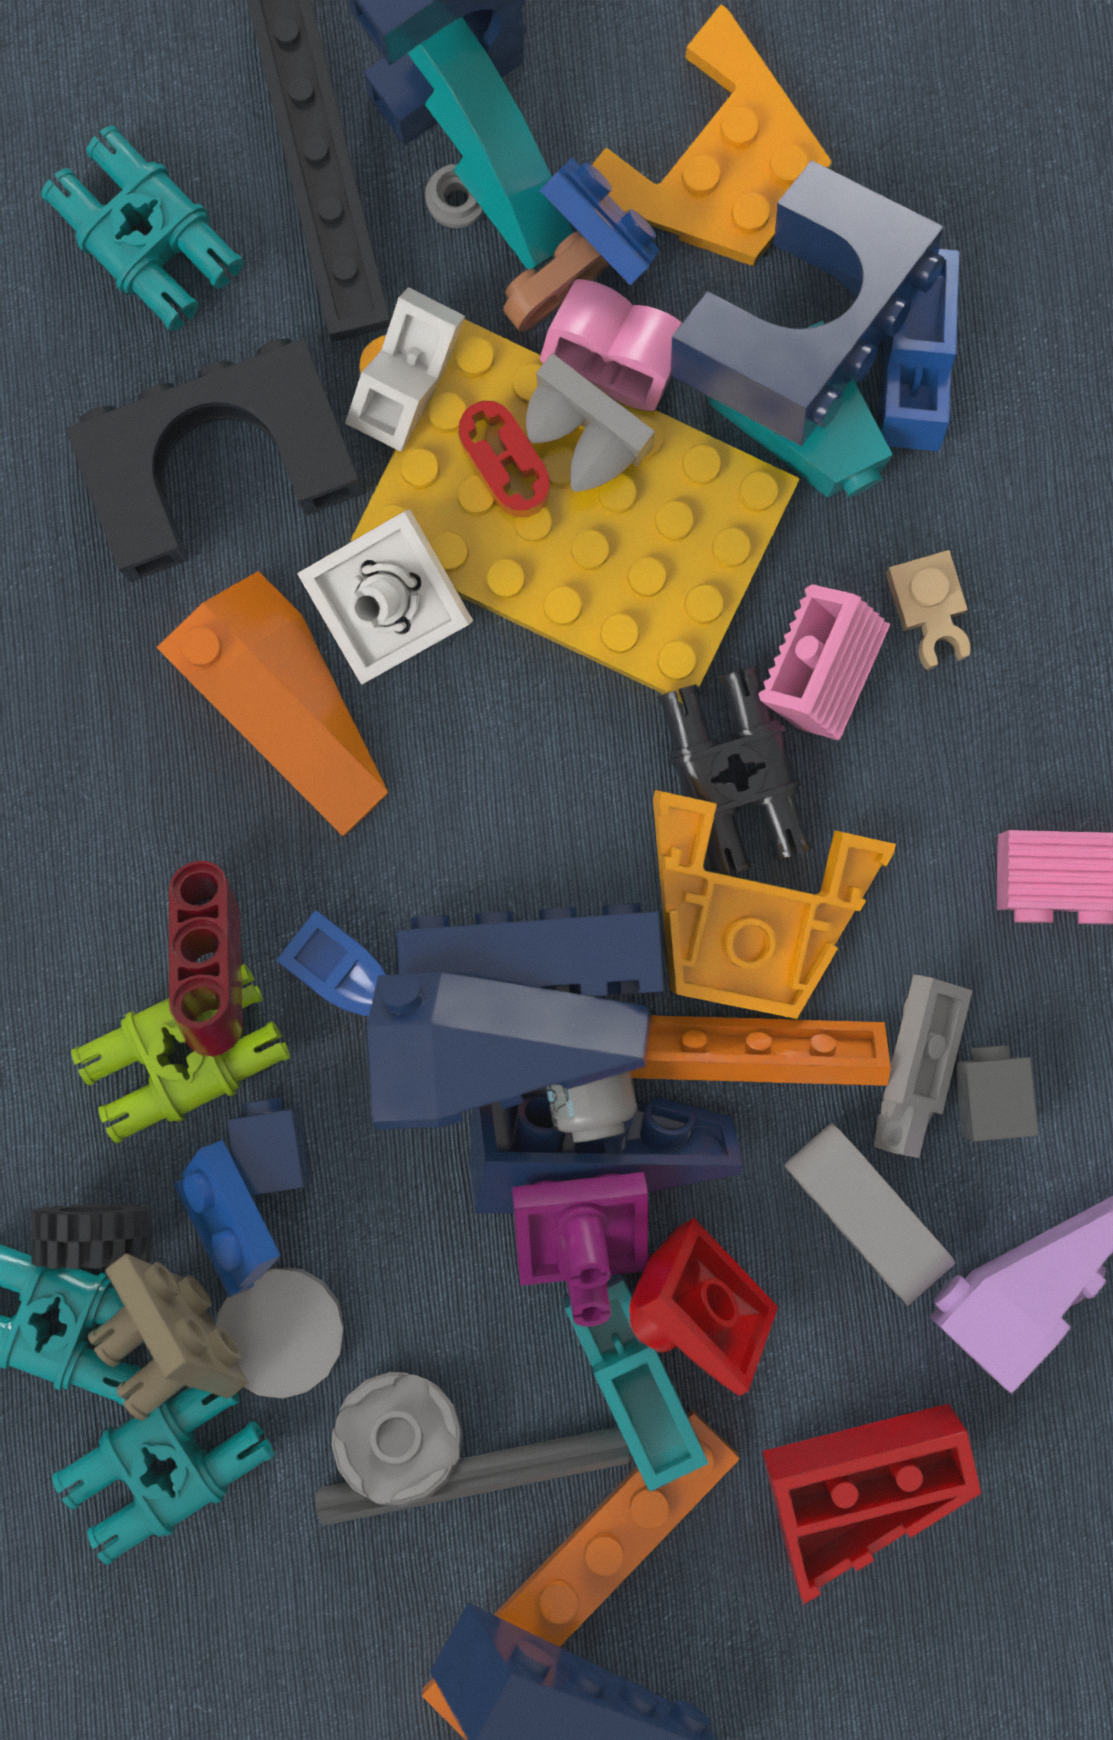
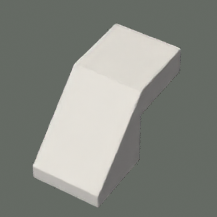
[345,287,465,452]

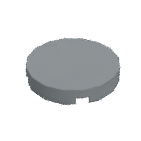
[216,1267,344,1399]
[331,1372,463,1507]

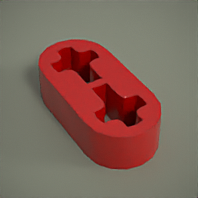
[459,401,550,518]

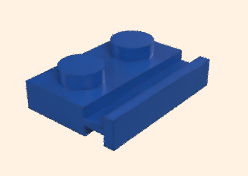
[540,157,660,285]
[174,1140,281,1298]

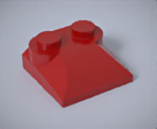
[629,1217,778,1396]

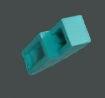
[563,1274,709,1492]

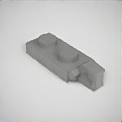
[874,974,973,1158]

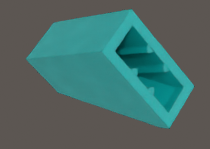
[705,320,893,498]

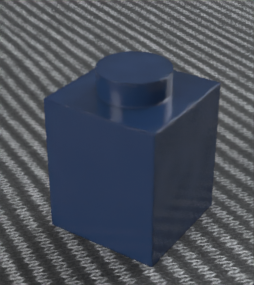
[227,1097,311,1196]

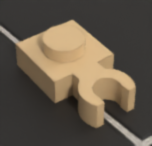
[885,550,970,670]

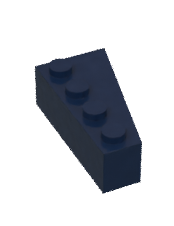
[396,903,664,996]
[430,1602,717,1740]

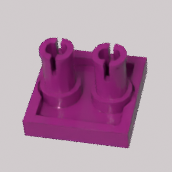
[512,1172,648,1326]

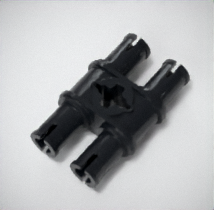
[657,665,812,875]

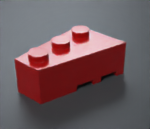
[762,1403,981,1605]

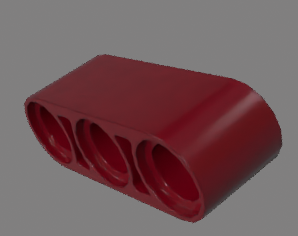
[169,861,243,1056]

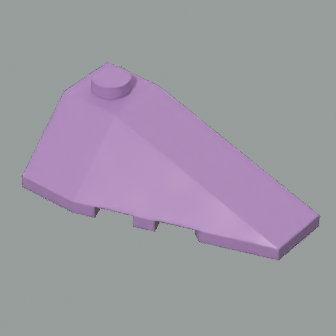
[929,1196,1113,1394]

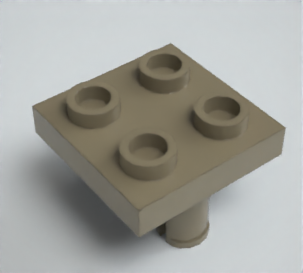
[88,1254,249,1421]

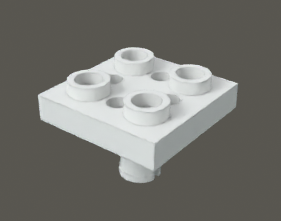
[297,509,473,685]

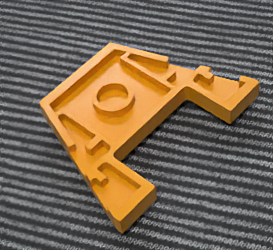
[592,5,832,266]
[653,790,896,1019]

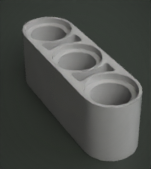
[783,1123,956,1306]

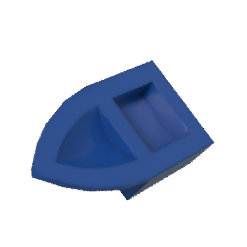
[276,910,386,1016]

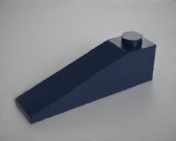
[367,972,651,1130]
[470,1087,743,1213]

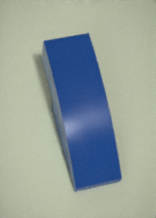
[878,249,959,451]

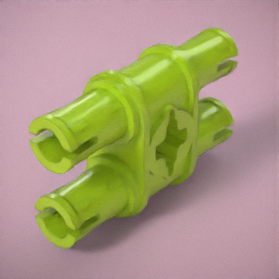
[71,964,291,1144]

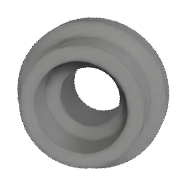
[425,164,484,228]

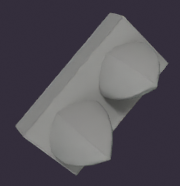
[526,353,655,492]

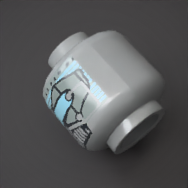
[546,1071,637,1142]

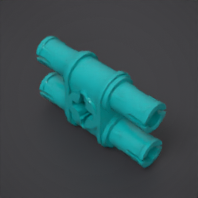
[41,125,244,332]
[0,1244,146,1406]
[52,1387,274,1565]

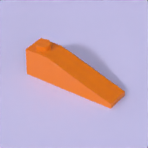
[156,571,389,837]

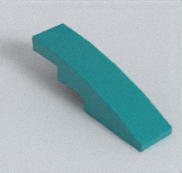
[407,17,573,270]

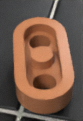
[503,231,610,332]

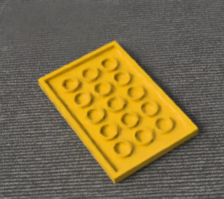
[351,319,800,703]

